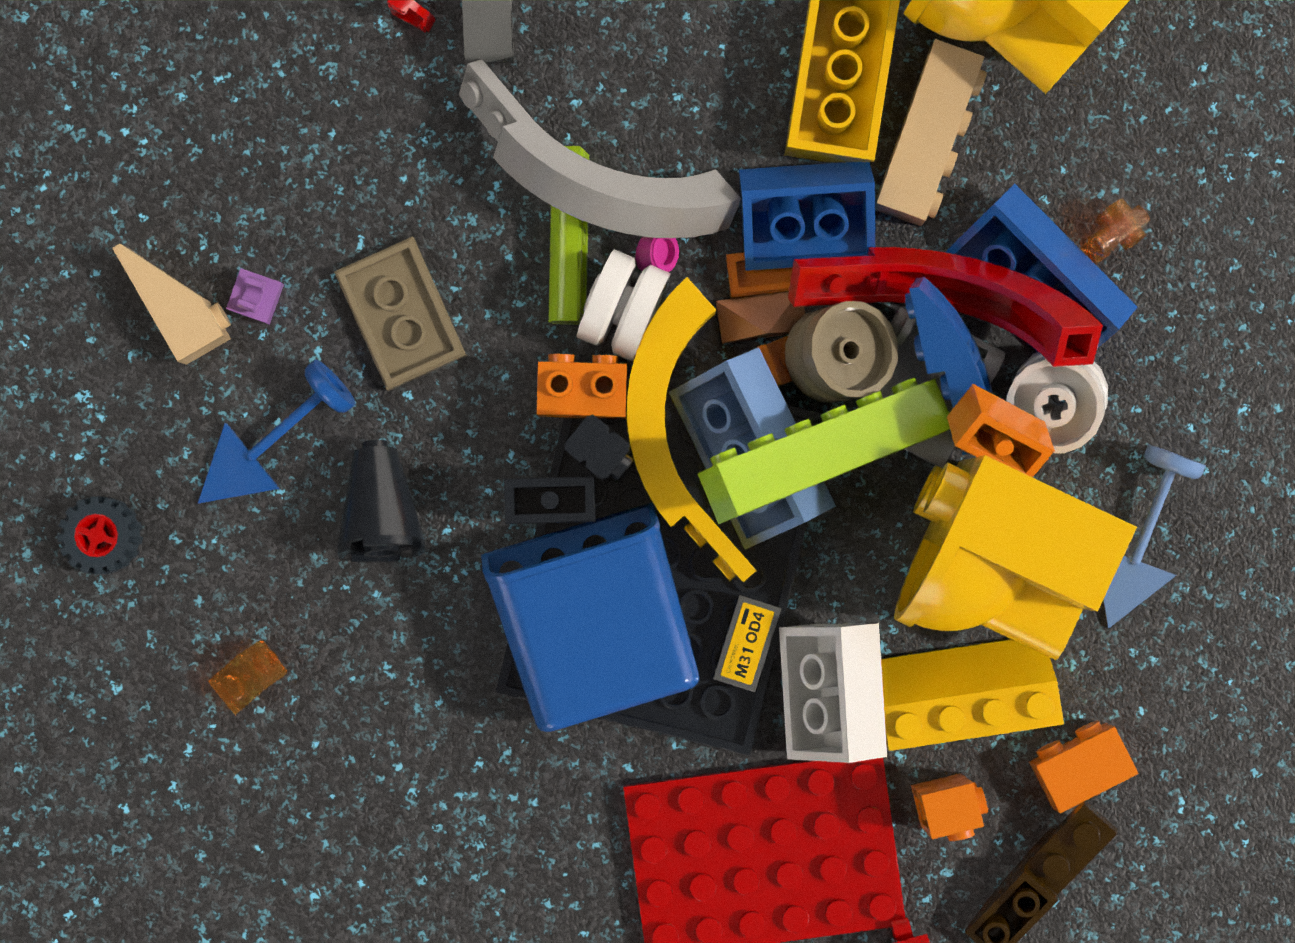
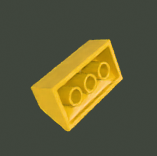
[784,0,900,162]
[881,639,1064,751]

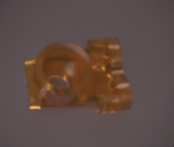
[1080,198,1150,265]

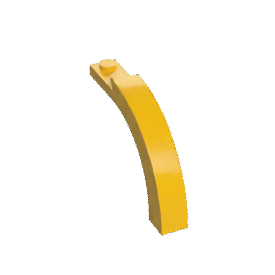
[627,277,757,582]

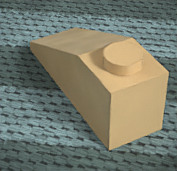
[113,244,231,365]

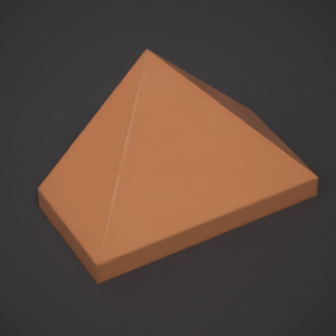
[716,291,805,344]

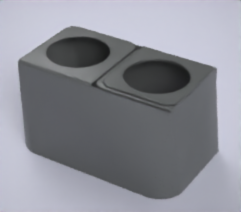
[462,0,514,66]

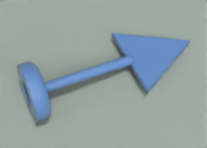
[1103,444,1206,629]

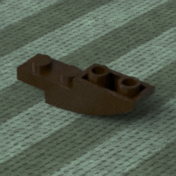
[965,801,1118,943]

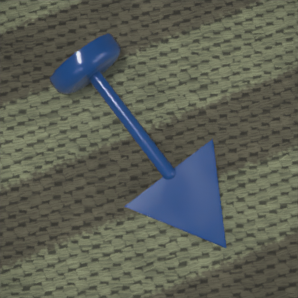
[198,359,356,503]

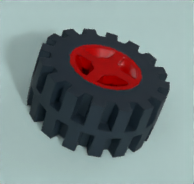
[57,496,143,575]

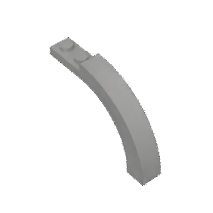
[459,59,741,238]

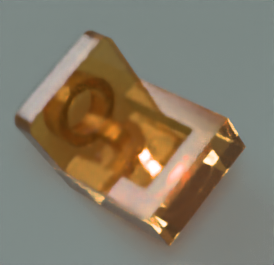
[208,640,287,715]

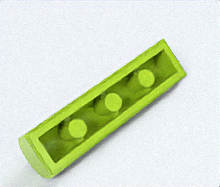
[548,146,590,325]

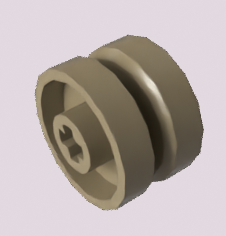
[785,301,898,403]

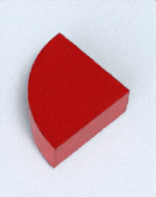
[387,0,436,33]

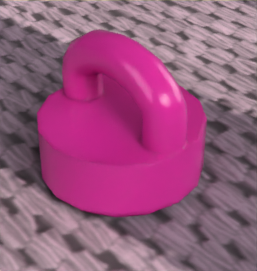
[635,236,679,272]

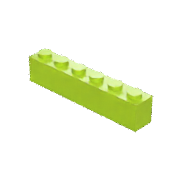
[698,378,950,524]

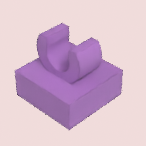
[226,268,284,325]

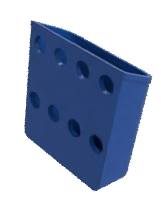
[481,502,699,732]

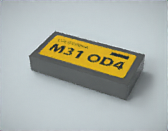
[713,595,782,692]

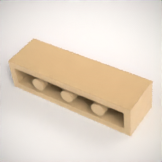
[875,39,987,226]

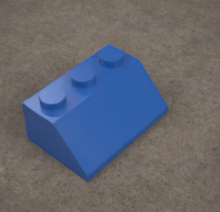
[739,162,875,271]

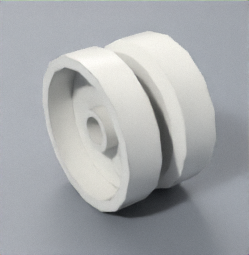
[576,249,671,362]
[1006,352,1108,453]

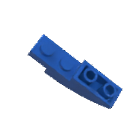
[905,277,993,455]

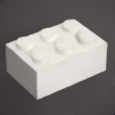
[779,623,887,763]

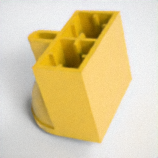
[904,0,1130,94]
[894,455,1137,660]

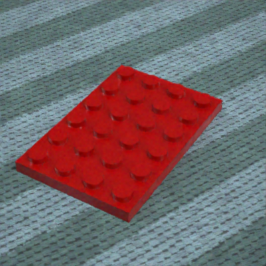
[623,758,905,943]

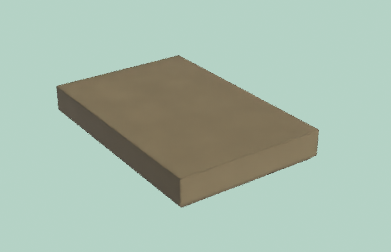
[334,237,467,391]

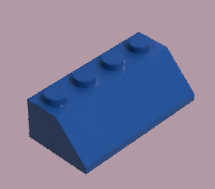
[945,184,1137,352]

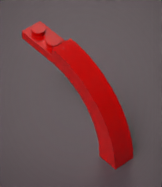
[788,247,1103,367]

